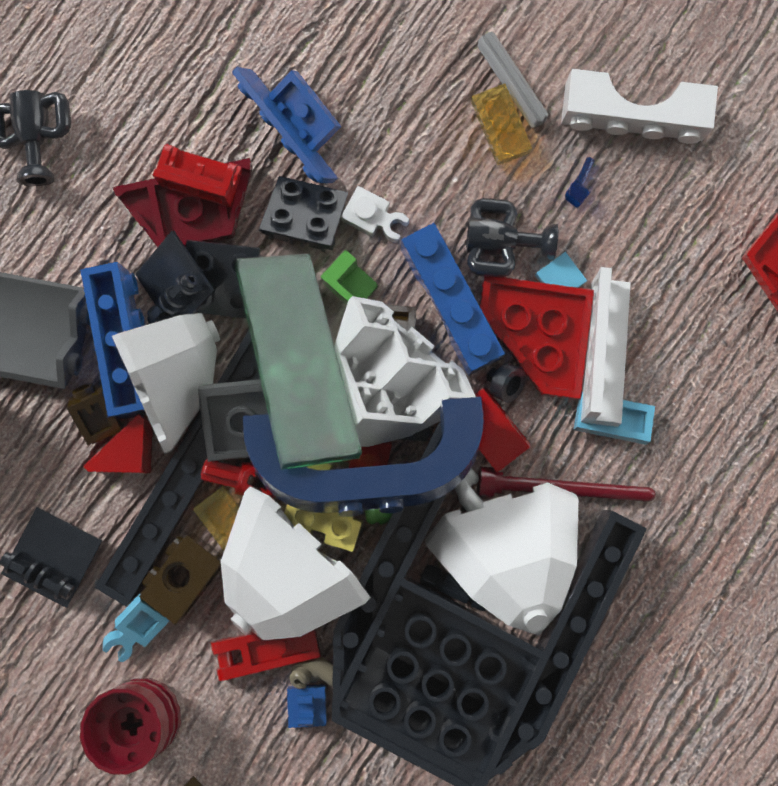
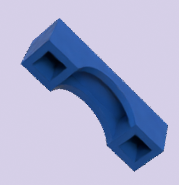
[401,223,505,376]

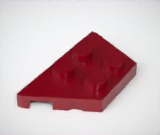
[113,158,253,247]

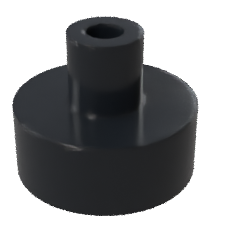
[486,363,526,403]

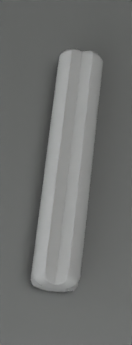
[477,32,548,128]

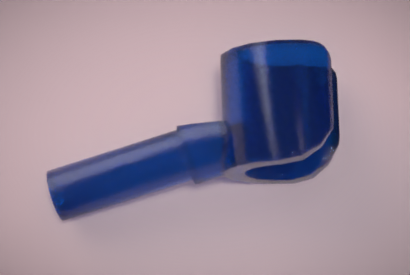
[564,157,595,208]

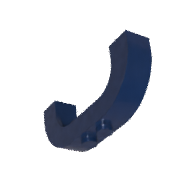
[243,397,484,517]

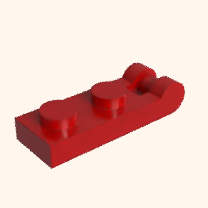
[210,629,321,681]

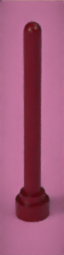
[477,466,656,502]

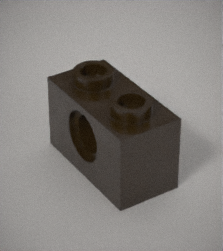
[139,533,223,625]

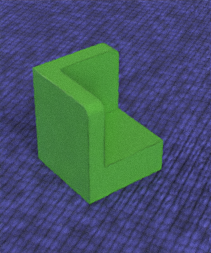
[321,249,378,305]

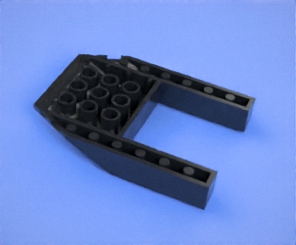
[332,422,647,786]

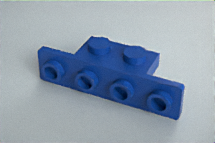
[232,66,342,183]

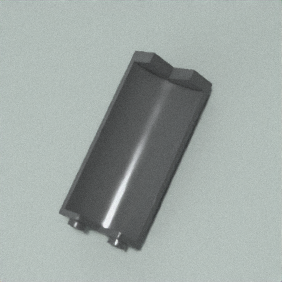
[0,272,91,389]

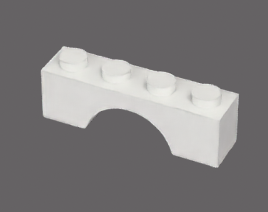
[561,69,718,144]

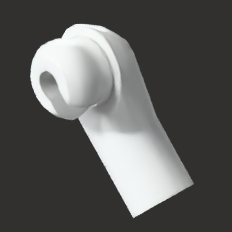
[455,468,483,512]

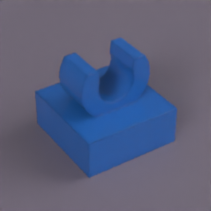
[287,684,327,728]

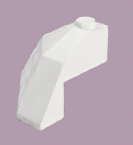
[326,296,476,447]
[112,313,220,454]
[425,483,579,635]
[221,487,371,640]

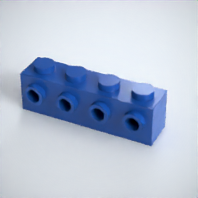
[80,262,146,420]

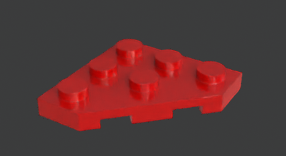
[480,276,594,400]

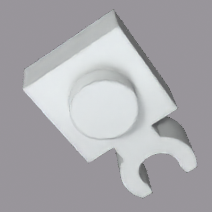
[341,186,409,243]

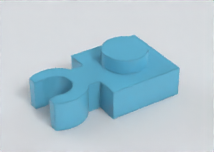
[103,593,169,662]

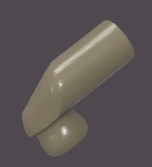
[290,657,333,689]

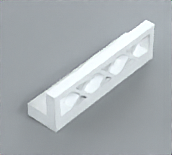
[581,267,631,427]

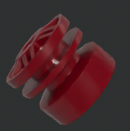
[80,678,181,775]

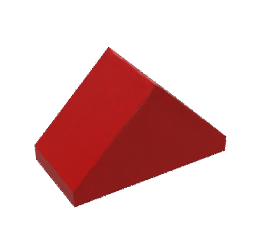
[83,414,153,473]

